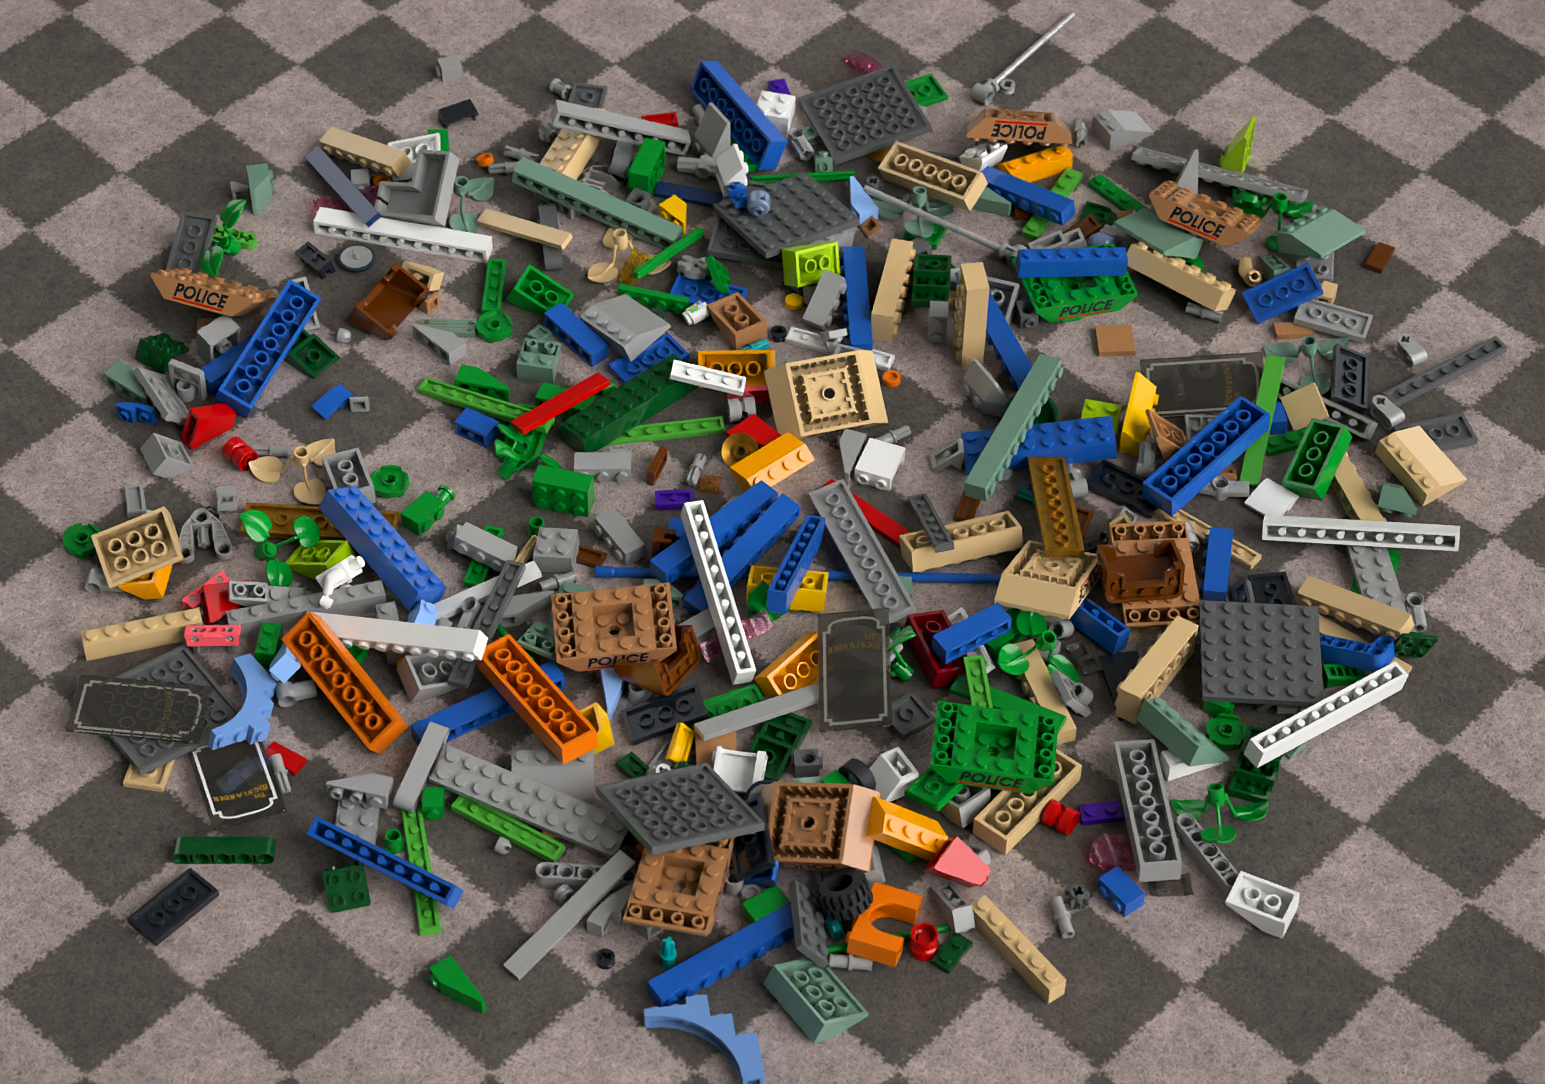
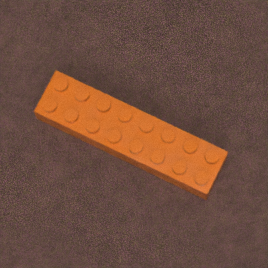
[282,611,409,754]
[476,634,598,765]

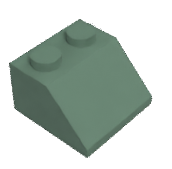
[246,163,275,215]

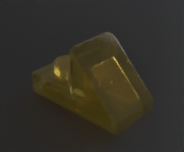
[617,247,650,286]

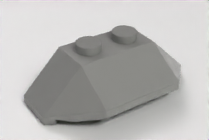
[962,358,1008,417]

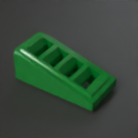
[1322,664,1364,688]

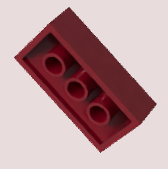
[903,610,967,689]

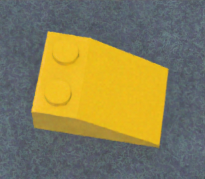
[548,702,615,754]

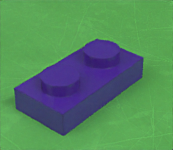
[768,78,791,95]
[655,490,694,510]
[1078,801,1123,826]

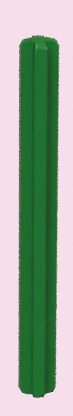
[751,171,856,183]
[632,227,704,280]

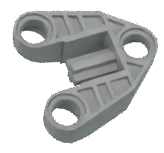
[577,165,626,195]
[179,508,234,564]

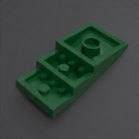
[911,254,952,308]
[284,329,340,379]
[748,712,812,782]
[1228,725,1283,803]

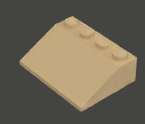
[1375,426,1467,507]
[91,507,184,589]

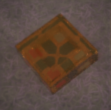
[700,475,721,495]

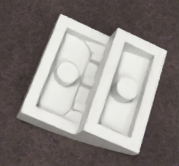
[1245,478,1299,517]

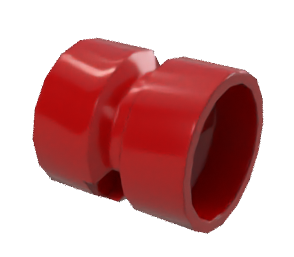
[222,437,258,471]
[1042,799,1080,836]
[909,922,938,961]

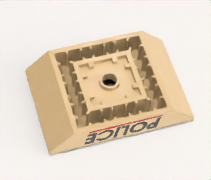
[764,350,888,440]
[994,540,1101,619]

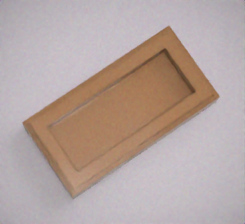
[1273,321,1313,340]

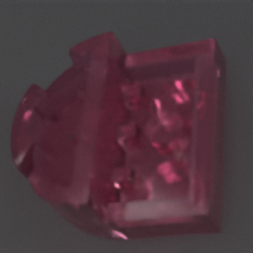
[1089,833,1136,874]

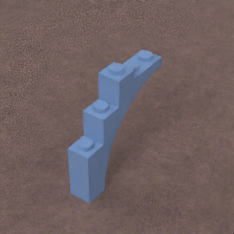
[208,653,277,750]
[644,994,765,1084]

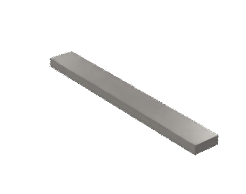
[694,677,845,741]
[503,850,636,981]

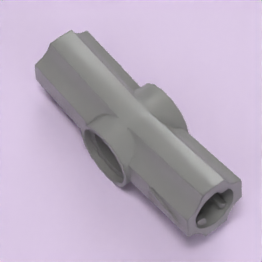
[677,155,717,179]
[1199,476,1249,501]

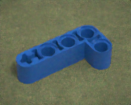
[1320,634,1395,672]

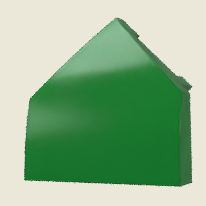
[747,581,791,624]

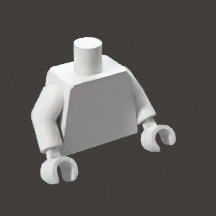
[315,555,365,609]

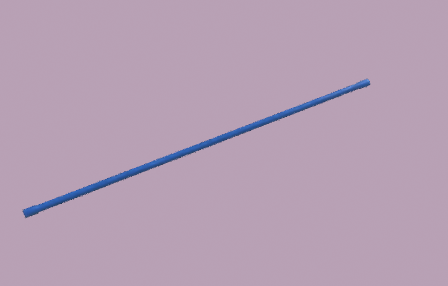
[595,566,1103,586]

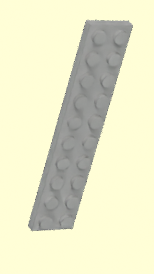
[1131,147,1308,205]
[808,479,917,627]
[430,745,630,859]

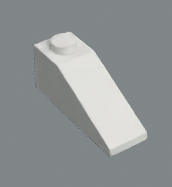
[1160,749,1223,781]

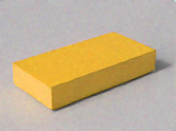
[666,722,695,764]

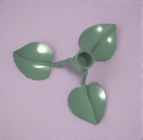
[449,176,494,233]
[872,186,954,237]
[1264,335,1349,396]

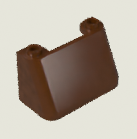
[346,262,430,340]
[1096,539,1185,603]
[614,625,701,696]

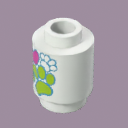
[682,301,709,326]

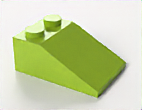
[1219,116,1256,173]
[782,241,840,287]
[1081,399,1122,460]
[285,540,356,581]

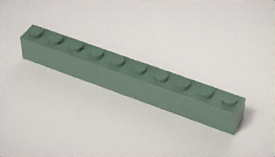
[512,157,683,250]
[964,354,1063,501]

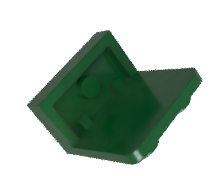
[135,333,189,374]
[1394,632,1438,658]
[322,862,371,913]

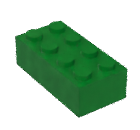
[1282,418,1352,501]

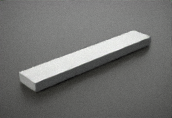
[785,327,895,371]
[433,560,542,620]

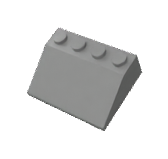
[579,294,671,361]
[512,750,595,806]

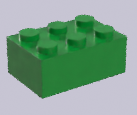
[626,138,666,199]
[532,465,595,517]

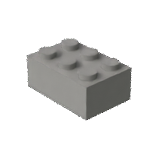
[322,447,376,504]

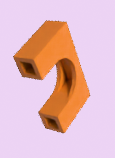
[845,882,923,967]

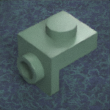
[814,151,833,172]

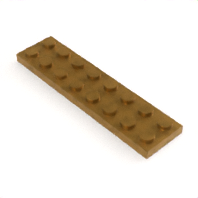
[1027,457,1085,557]
[240,502,400,543]

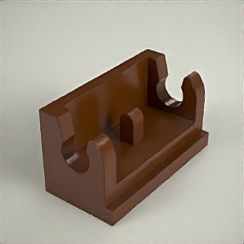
[652,527,677,558]

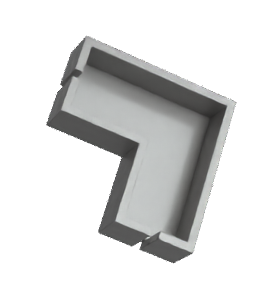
[374,149,459,227]

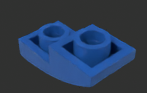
[726,182,749,209]
[312,384,354,420]
[116,402,158,425]

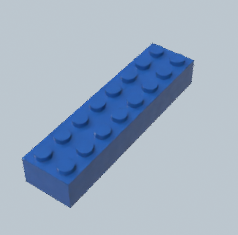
[689,61,788,170]
[214,279,322,418]
[1142,395,1270,517]
[961,416,1117,476]
[319,486,446,610]

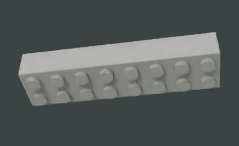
[1113,739,1182,882]

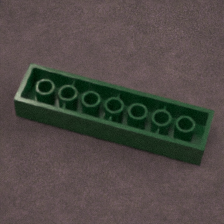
[560,354,699,452]

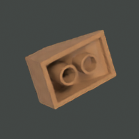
[707,292,767,350]
[1145,409,1188,463]

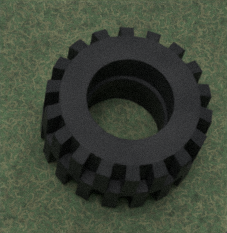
[815,868,873,921]

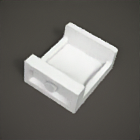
[854,438,905,491]
[712,746,768,794]

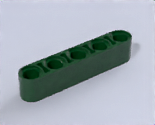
[172,837,276,864]

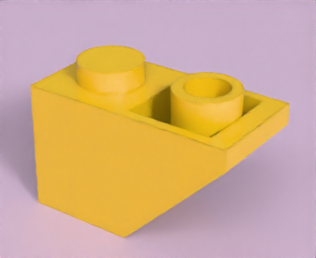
[659,195,687,235]

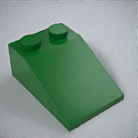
[506,264,575,316]

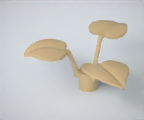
[587,226,671,283]
[248,438,336,506]

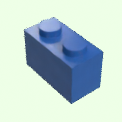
[455,408,499,448]
[1097,866,1145,917]

